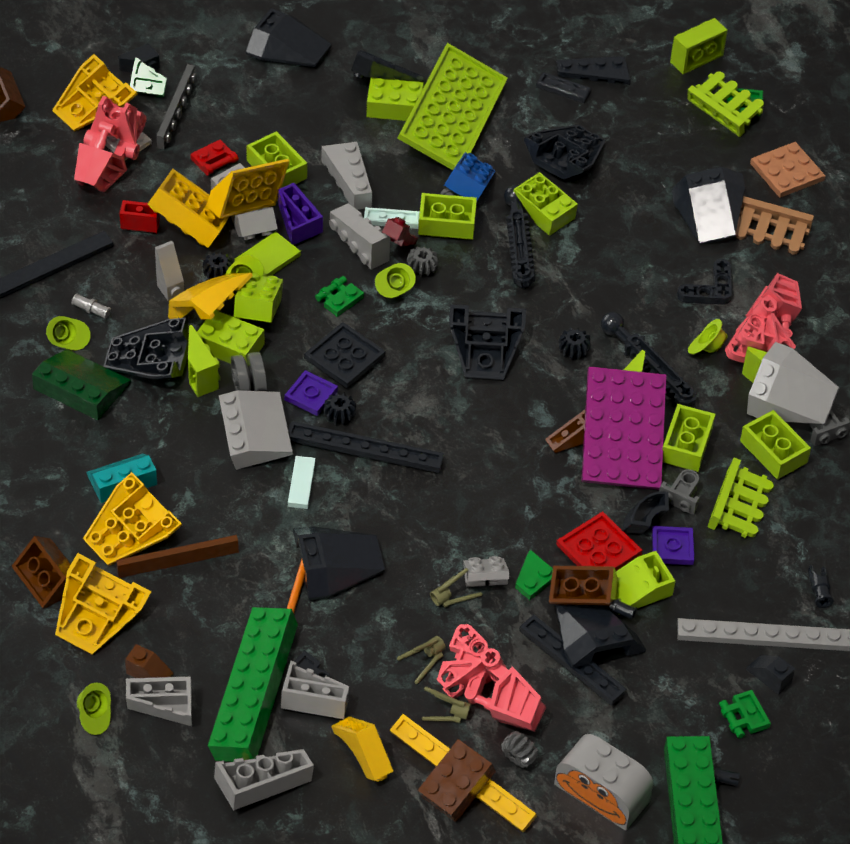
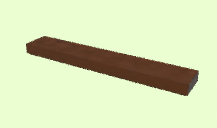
[116,535,239,578]

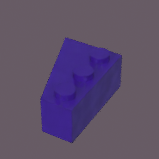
[278,183,323,245]

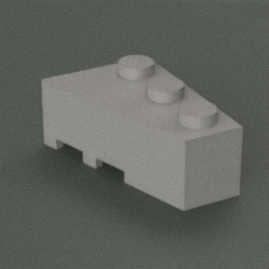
[281,661,349,719]
[126,677,192,726]

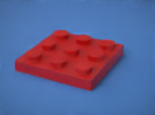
[556,511,642,571]

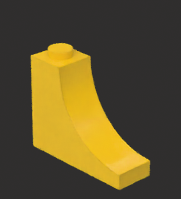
[331,717,393,782]

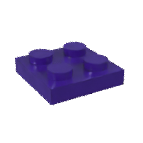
[284,370,338,416]
[652,526,694,565]

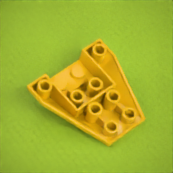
[83,472,182,566]

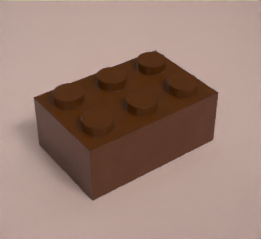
[418,739,496,823]

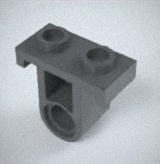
[809,410,850,446]
[659,469,699,515]

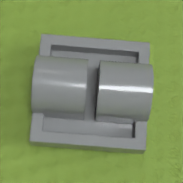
[463,556,509,587]

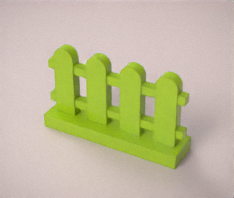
[687,72,764,137]
[707,458,773,538]

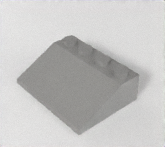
[219,390,293,470]

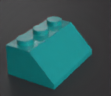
[87,454,157,503]

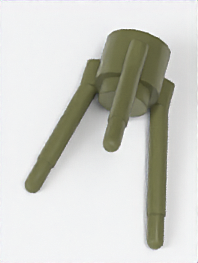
[430,568,483,608]
[397,636,446,684]
[422,687,470,723]

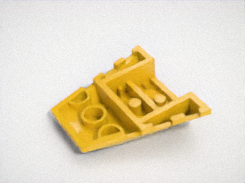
[168,273,253,319]

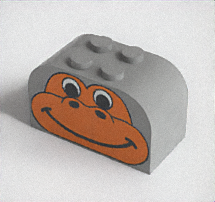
[554,734,653,831]

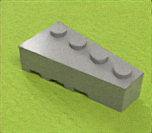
[322,142,372,210]
[329,203,390,270]
[214,749,314,810]

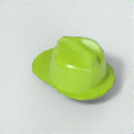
[226,255,264,291]
[375,263,416,298]
[46,316,90,350]
[688,319,728,354]
[77,682,111,735]

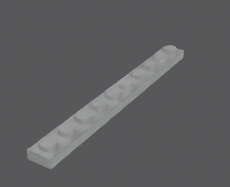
[677,618,850,651]

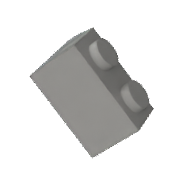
[231,207,278,240]

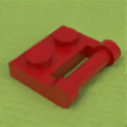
[190,139,239,176]

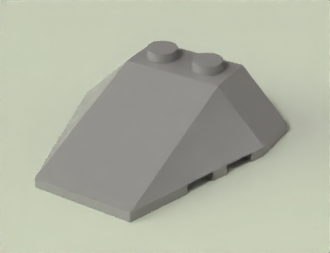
[747,342,840,424]

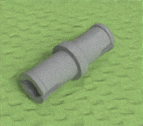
[72,293,111,319]

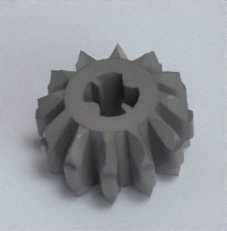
[407,245,439,276]
[501,731,538,768]

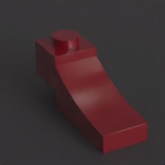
[382,217,418,246]

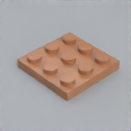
[750,142,825,198]

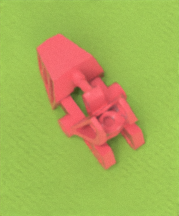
[74,96,146,192]
[725,273,802,363]
[437,624,546,732]

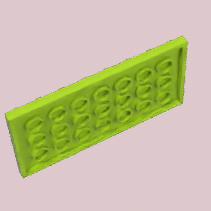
[397,43,507,170]

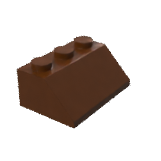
[0,67,26,122]
[12,536,71,608]
[549,566,618,605]

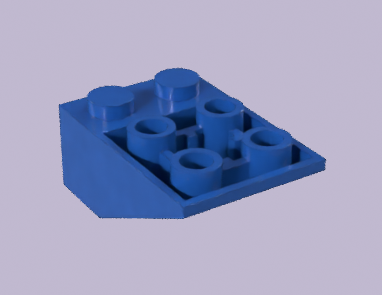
[444,152,495,202]

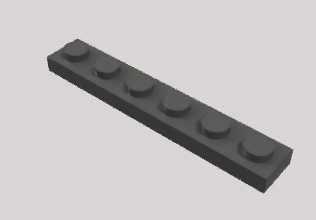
[156,64,197,150]

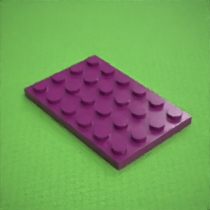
[582,367,666,490]

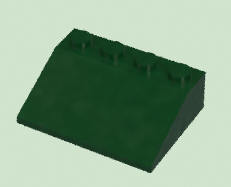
[32,349,131,420]

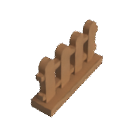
[736,196,814,254]

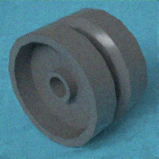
[231,352,267,391]

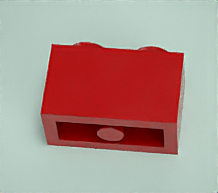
[120,200,160,233]

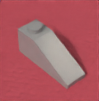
[155,241,184,300]

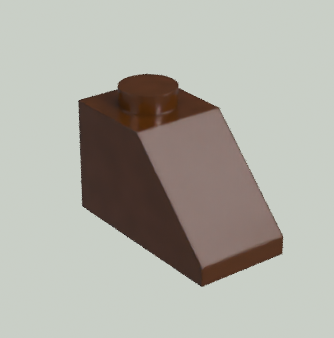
[125,644,174,678]

